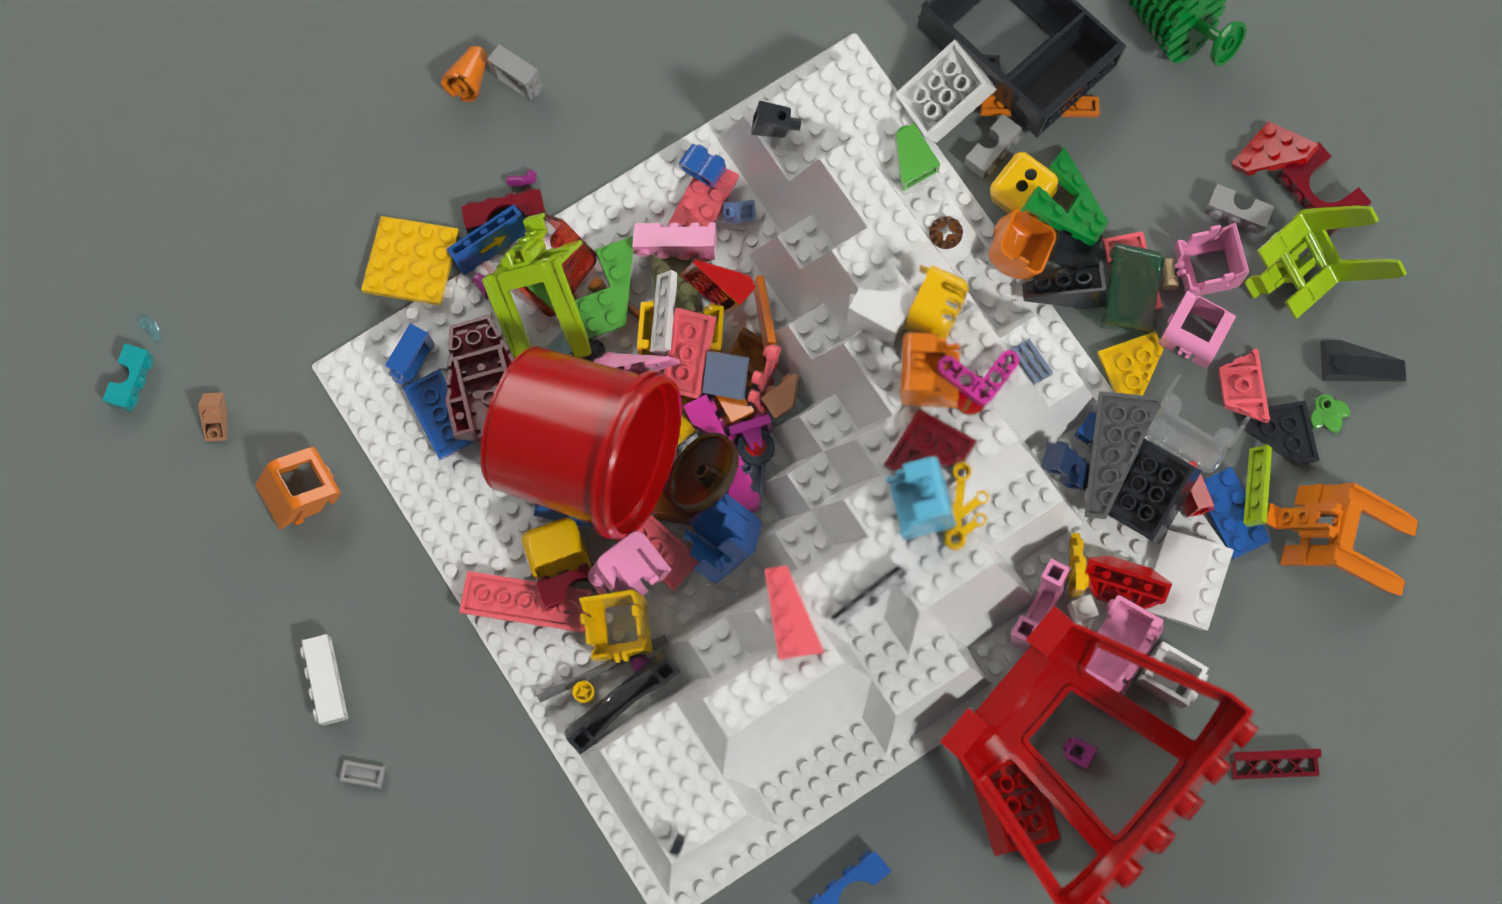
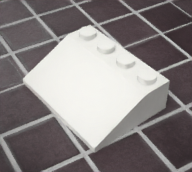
[895,40,997,143]
[1145,530,1233,631]

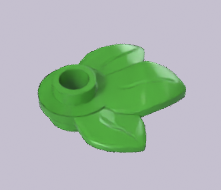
[1311,394,1351,433]

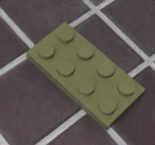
[649,255,701,312]

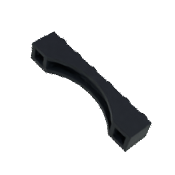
[564,649,681,755]

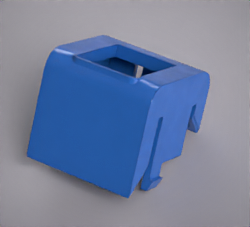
[684,493,761,584]

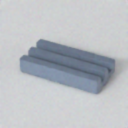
[1011,338,1053,385]

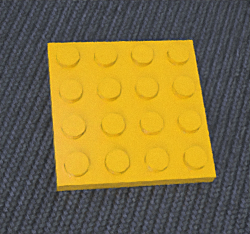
[361,216,460,306]

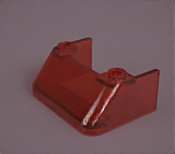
[510,214,597,317]

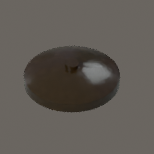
[668,432,739,513]

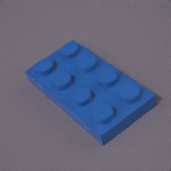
[403,369,476,460]
[1204,467,1271,560]

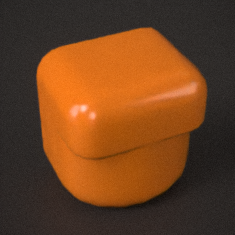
[988,208,1057,280]

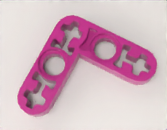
[936,350,1019,406]

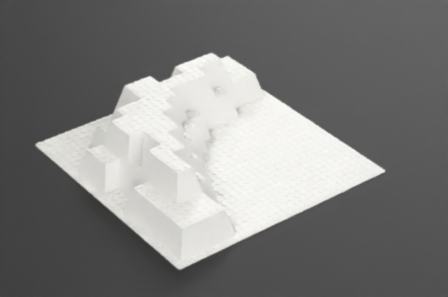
[312,34,1226,904]

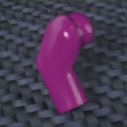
[507,170,537,186]

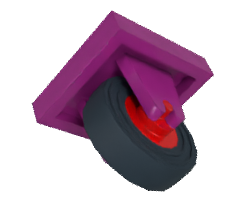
[729,414,775,466]

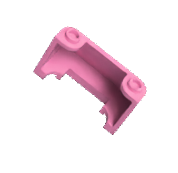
[1086,595,1164,696]

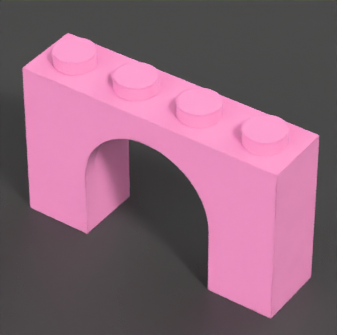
[1011,559,1070,652]

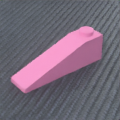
[594,352,680,375]

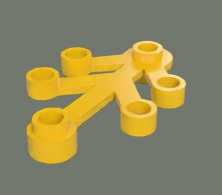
[942,462,989,550]

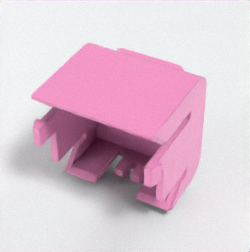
[1173,222,1249,296]
[1158,290,1236,369]
[588,532,671,595]

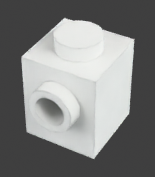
[1067,595,1099,626]

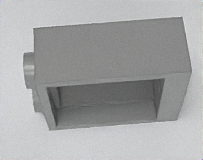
[487,44,542,101]

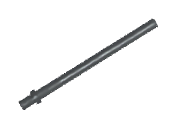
[537,635,668,703]

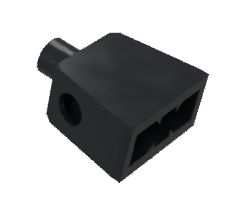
[751,101,802,138]

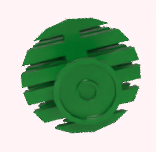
[1127,0,1247,66]

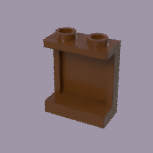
[721,327,767,389]

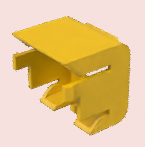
[579,590,652,663]

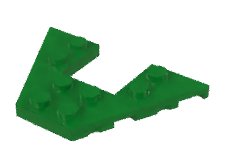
[1020,147,1109,246]

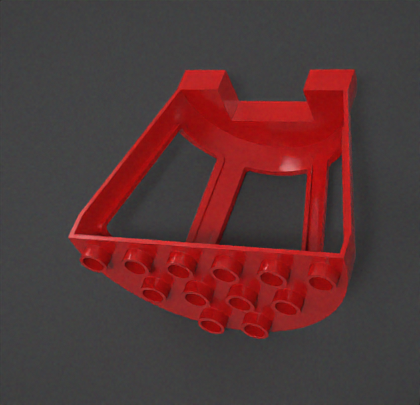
[940,606,1259,904]

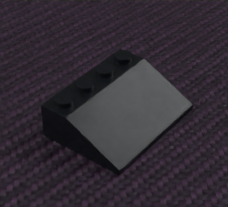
[1109,439,1203,544]

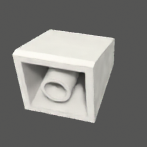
[845,289,917,346]

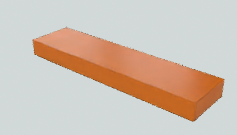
[753,275,776,349]

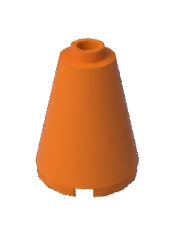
[441,46,488,102]

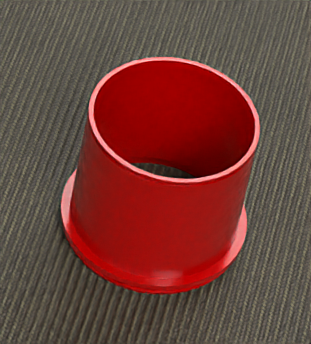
[481,346,682,539]

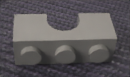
[964,114,1022,179]
[1205,184,1275,234]

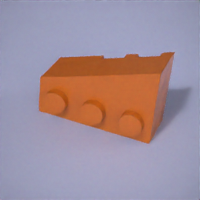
[711,395,754,428]

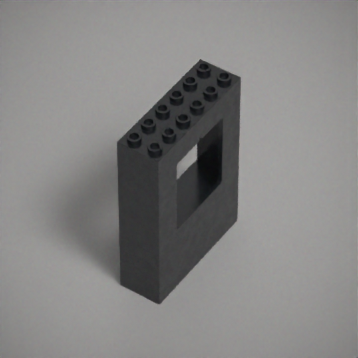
[917,0,1126,138]

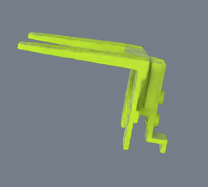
[1244,206,1407,319]
[482,213,591,358]

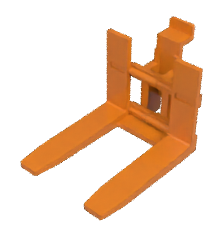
[1266,483,1418,596]

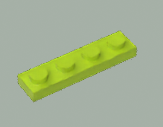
[1243,444,1272,527]

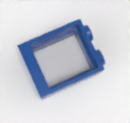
[385,323,435,386]

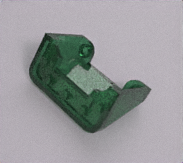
[1101,243,1165,334]

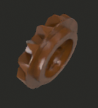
[929,216,963,249]

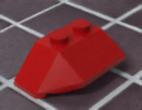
[1085,556,1172,609]

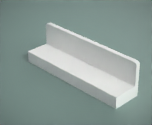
[650,270,677,356]

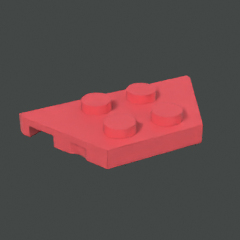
[1218,349,1270,423]

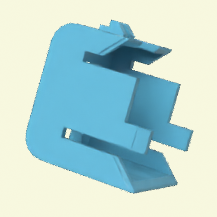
[886,457,956,540]

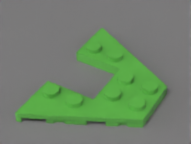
[526,236,633,339]

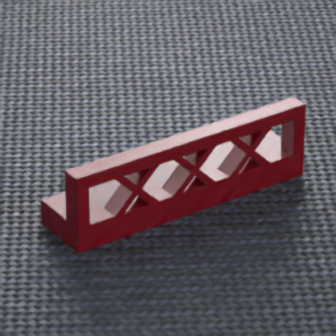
[1230,748,1322,780]

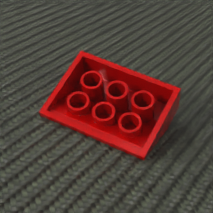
[680,259,756,316]
[971,760,1060,857]

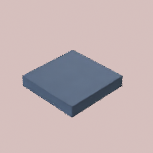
[703,351,749,400]

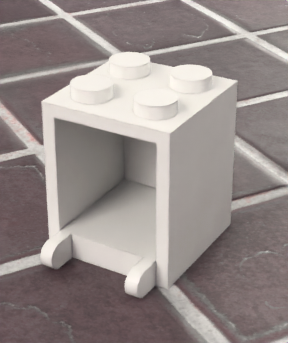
[1135,642,1209,710]

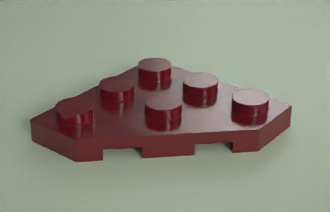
[884,409,977,473]

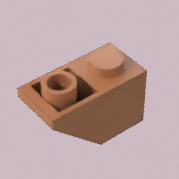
[761,373,801,419]
[198,392,227,441]

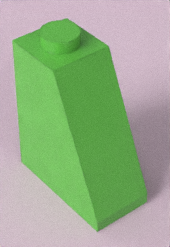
[895,123,940,191]

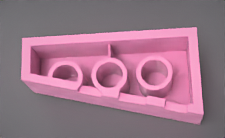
[632,223,717,262]

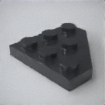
[1243,401,1320,465]

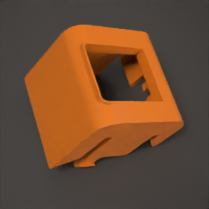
[900,333,960,408]
[255,447,341,530]

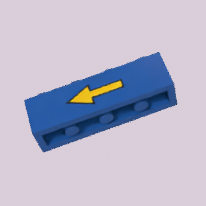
[446,204,526,275]

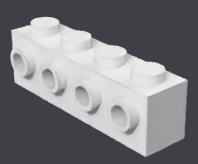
[300,634,349,726]

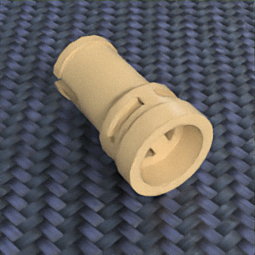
[1162,259,1179,291]

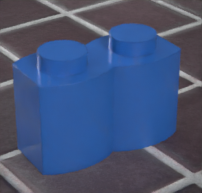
[679,144,726,188]

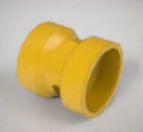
[573,681,596,705]

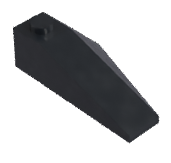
[1022,261,1107,309]
[1320,340,1406,382]

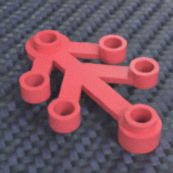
[748,344,781,416]

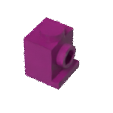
[1063,735,1099,769]

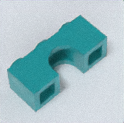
[102,343,154,413]

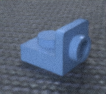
[723,200,755,223]

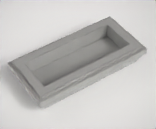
[339,760,386,788]

